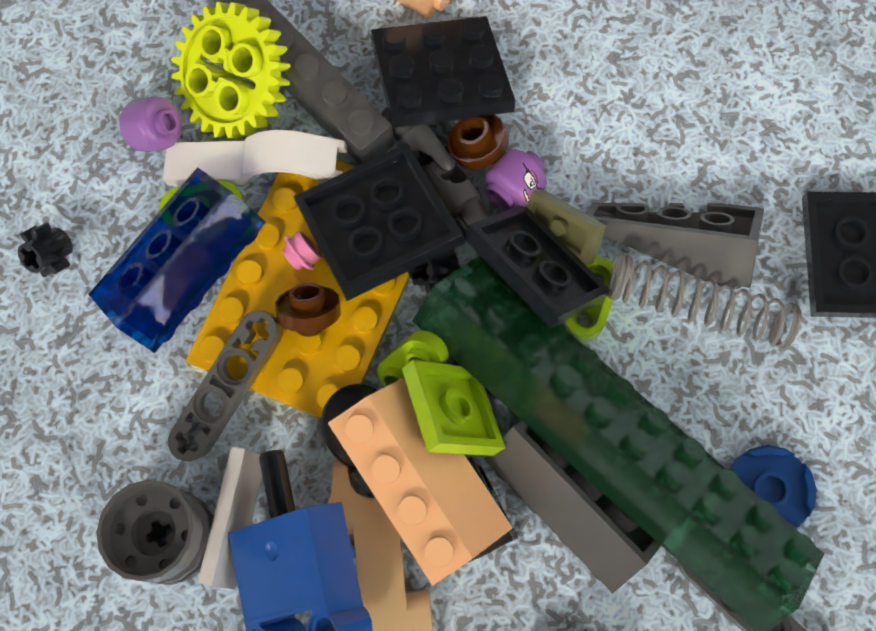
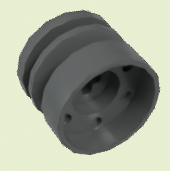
[96,480,214,585]

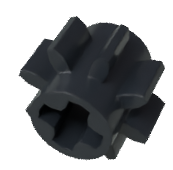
[18,222,73,277]
[408,249,460,294]

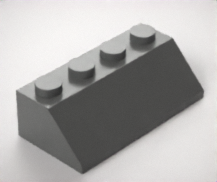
[484,396,679,594]

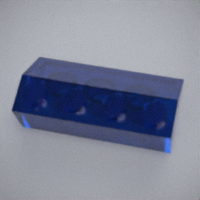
[88,167,266,354]

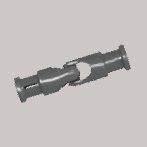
[381,107,491,230]

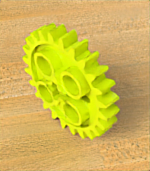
[171,2,291,138]

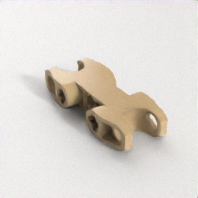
[328,459,434,631]

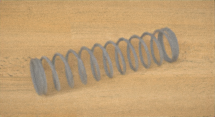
[608,254,802,349]

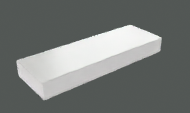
[198,447,262,590]

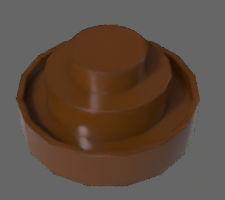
[448,115,509,170]
[275,283,341,337]

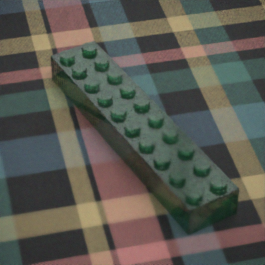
[412,256,824,631]

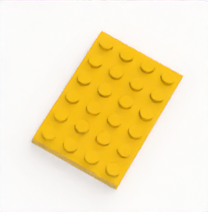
[185,159,410,420]

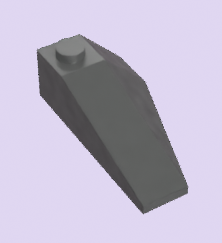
[586,203,764,289]

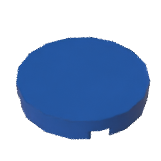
[724,445,817,536]

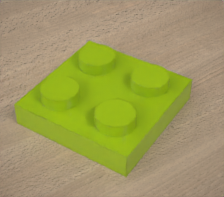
[402,359,506,456]

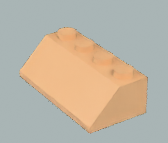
[328,377,513,586]

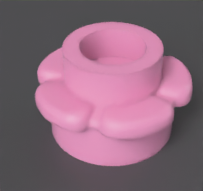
[282,231,322,270]

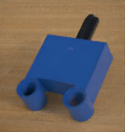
[228,450,373,631]

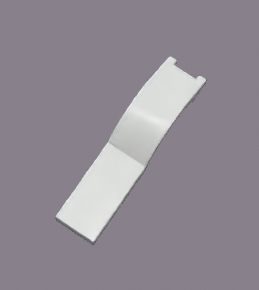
[162,130,347,186]

